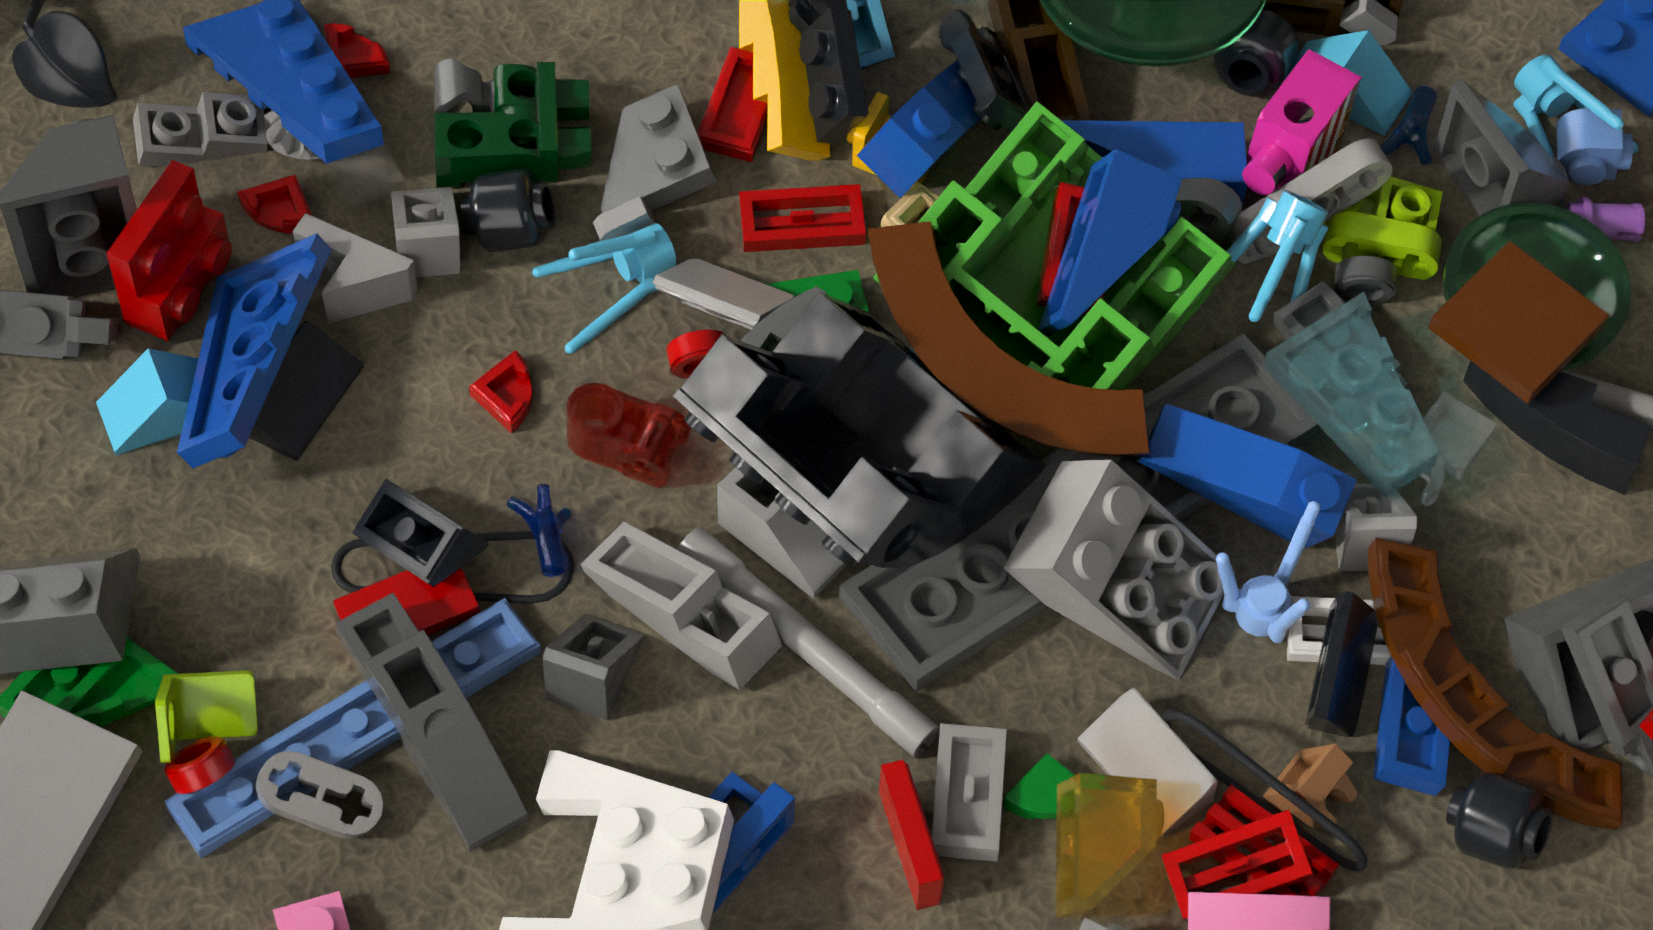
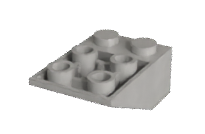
[1003,460,1235,680]

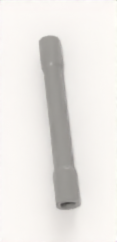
[677,527,940,758]

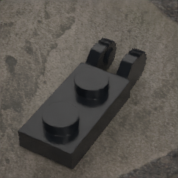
[787,0,869,144]
[938,9,1032,132]

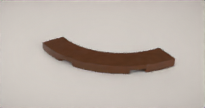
[868,221,1150,457]
[1368,538,1623,830]

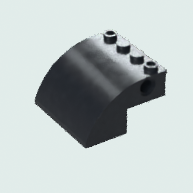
[673,292,1047,569]

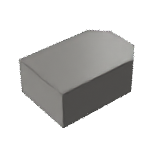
[1340,0,1398,45]
[593,195,656,241]

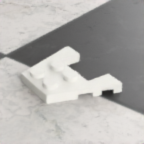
[499,750,734,930]

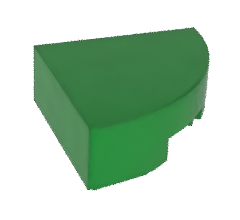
[1003,753,1098,820]

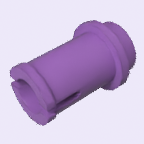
[1562,196,1645,245]

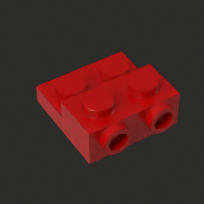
[106,160,232,341]

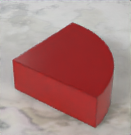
[324,23,390,78]
[237,174,312,233]
[469,350,533,434]

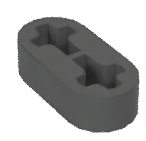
[1176,178,1242,239]

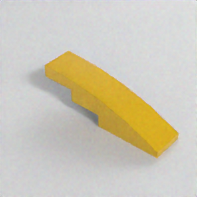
[739,0,830,161]

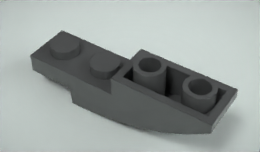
[335,593,528,852]

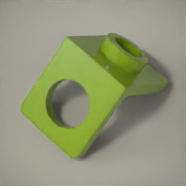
[155,670,258,763]

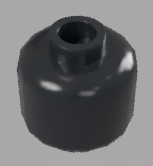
[1214,8,1299,97]
[461,169,556,252]
[1446,772,1553,869]

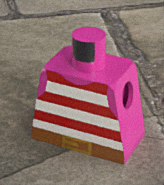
[1242,49,1362,195]

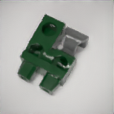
[434,58,591,189]

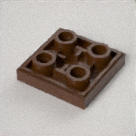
[1428,241,1609,404]

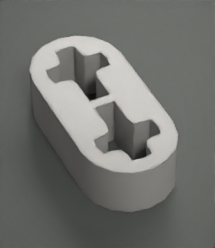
[256,751,383,839]

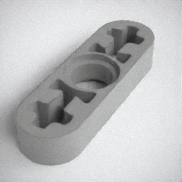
[1224,138,1393,264]

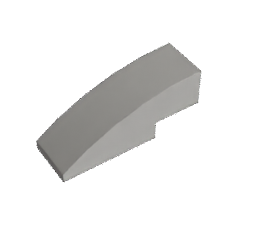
[581,522,782,690]

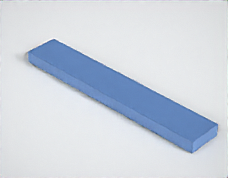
[164,598,541,858]

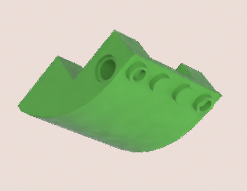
[873,102,1235,390]

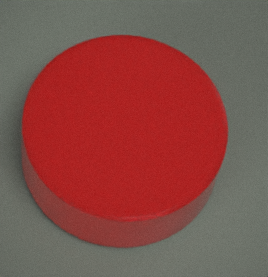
[666,329,726,379]
[164,736,236,794]

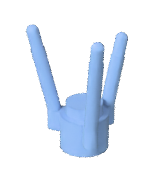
[1216,501,1320,643]

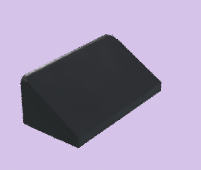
[249,321,364,461]
[352,479,489,587]
[1305,590,1379,738]

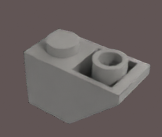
[717,467,848,599]

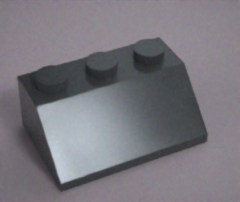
[0,115,137,298]
[0,548,140,674]
[1504,559,1653,751]

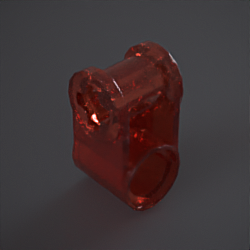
[566,382,692,488]

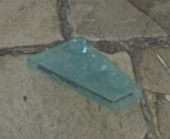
[1264,292,1438,497]

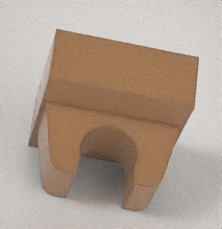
[1262,744,1357,829]

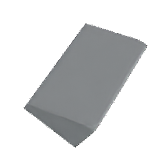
[652,258,794,330]
[1077,687,1218,837]

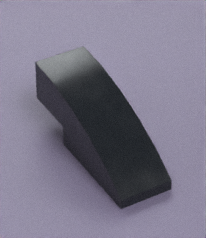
[1463,361,1651,495]

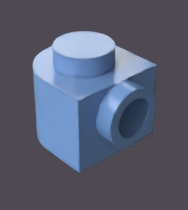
[1556,108,1633,185]

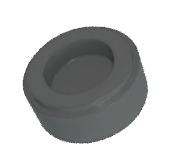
[1334,256,1398,303]

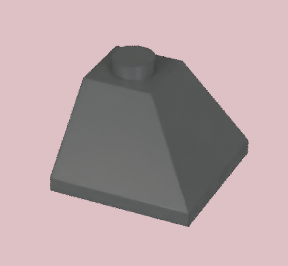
[1433,79,1570,240]

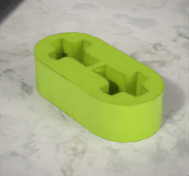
[1323,211,1442,280]

